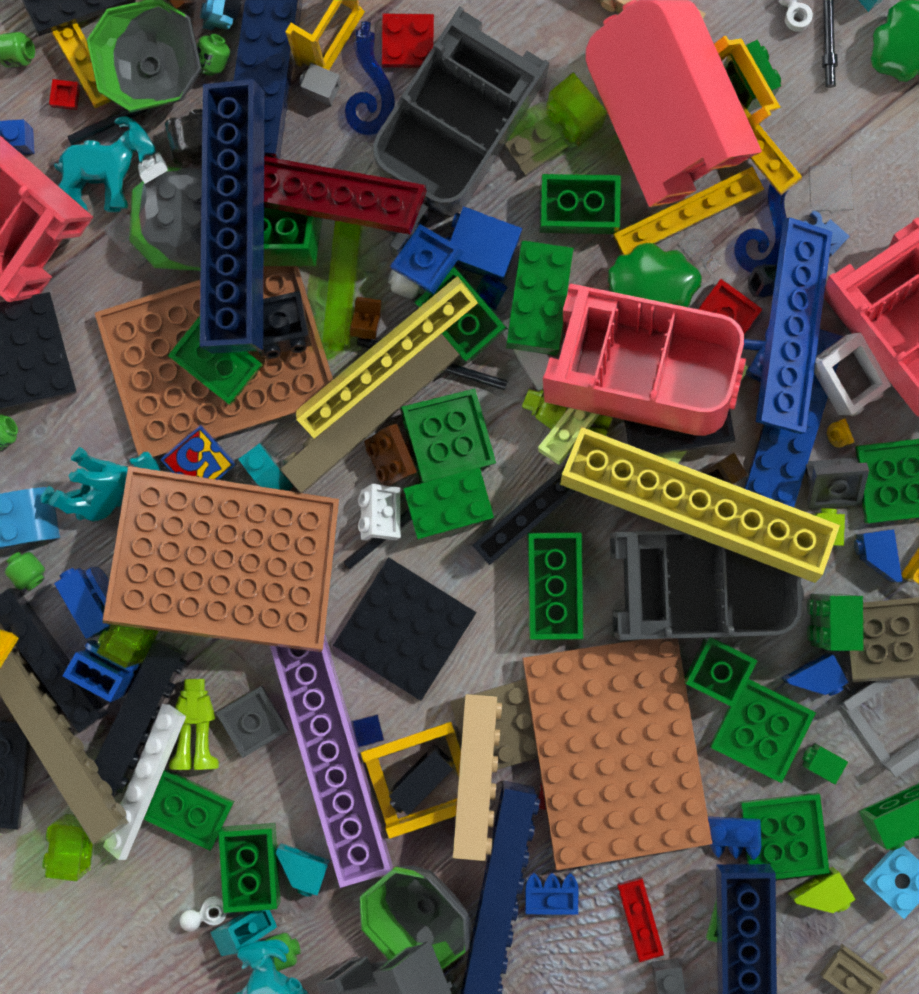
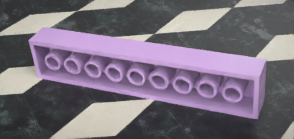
[270,635,393,888]

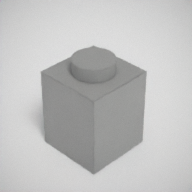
[299,63,341,106]

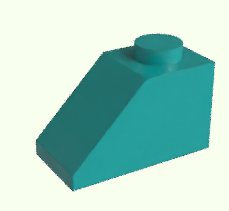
[238,443,294,491]
[276,843,330,897]
[210,910,277,956]

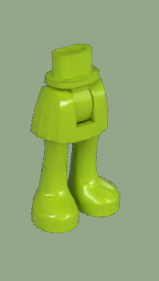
[522,388,613,436]
[169,679,219,770]

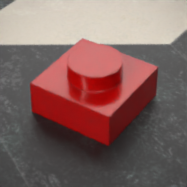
[49,79,81,110]

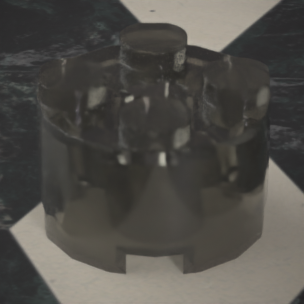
[164,109,203,166]

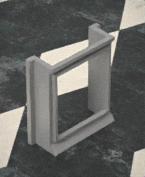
[840,679,919,777]

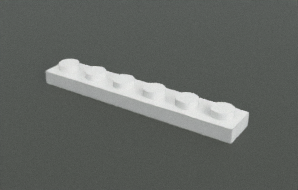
[103,704,186,860]

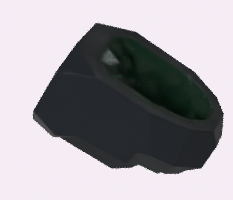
[748,264,777,298]

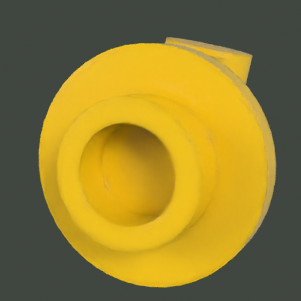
[827,418,855,448]

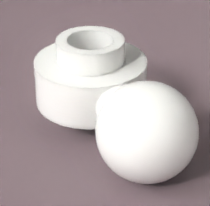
[778,0,813,32]
[180,896,227,932]

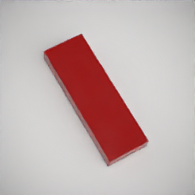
[617,877,664,962]

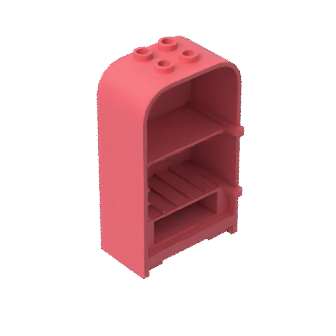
[585,0,762,207]
[0,136,93,302]
[824,217,919,417]
[543,284,746,436]

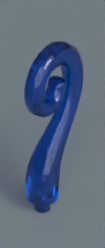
[345,21,395,136]
[734,183,789,273]

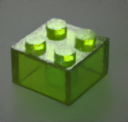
[546,72,607,147]
[42,814,94,881]

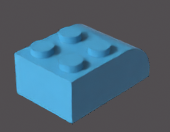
[0,487,60,549]

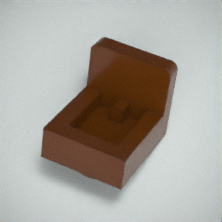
[350,297,382,340]

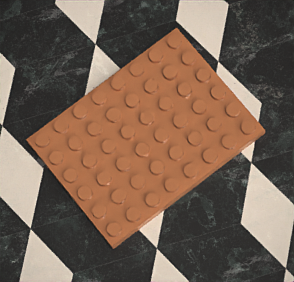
[95,266,333,458]
[103,466,339,652]
[522,638,712,870]

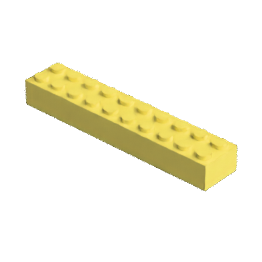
[560,427,840,583]

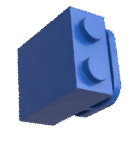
[446,206,522,282]
[54,567,117,639]
[63,640,139,702]

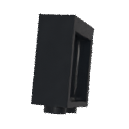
[389,744,454,815]

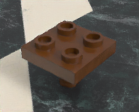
[364,423,417,486]

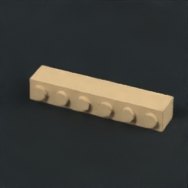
[453,694,502,861]

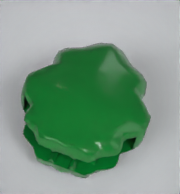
[871,0,919,82]
[608,243,702,307]

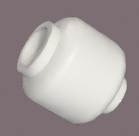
[388,270,425,300]

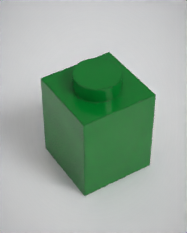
[802,743,848,785]

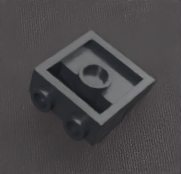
[259,291,312,359]

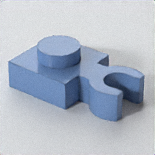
[804,211,850,257]

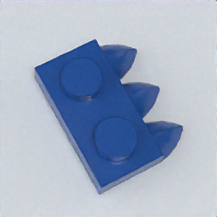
[708,816,761,860]
[525,873,578,915]

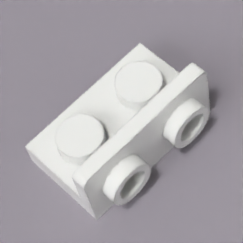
[358,484,401,540]

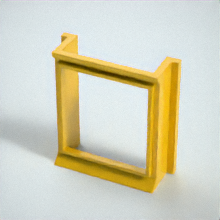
[285,0,365,70]
[714,36,781,129]
[361,721,461,839]

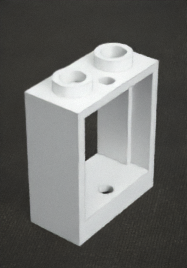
[814,333,891,416]

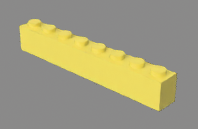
[296,276,478,439]

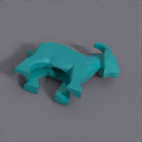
[54,116,156,212]
[40,447,160,522]
[235,939,308,994]

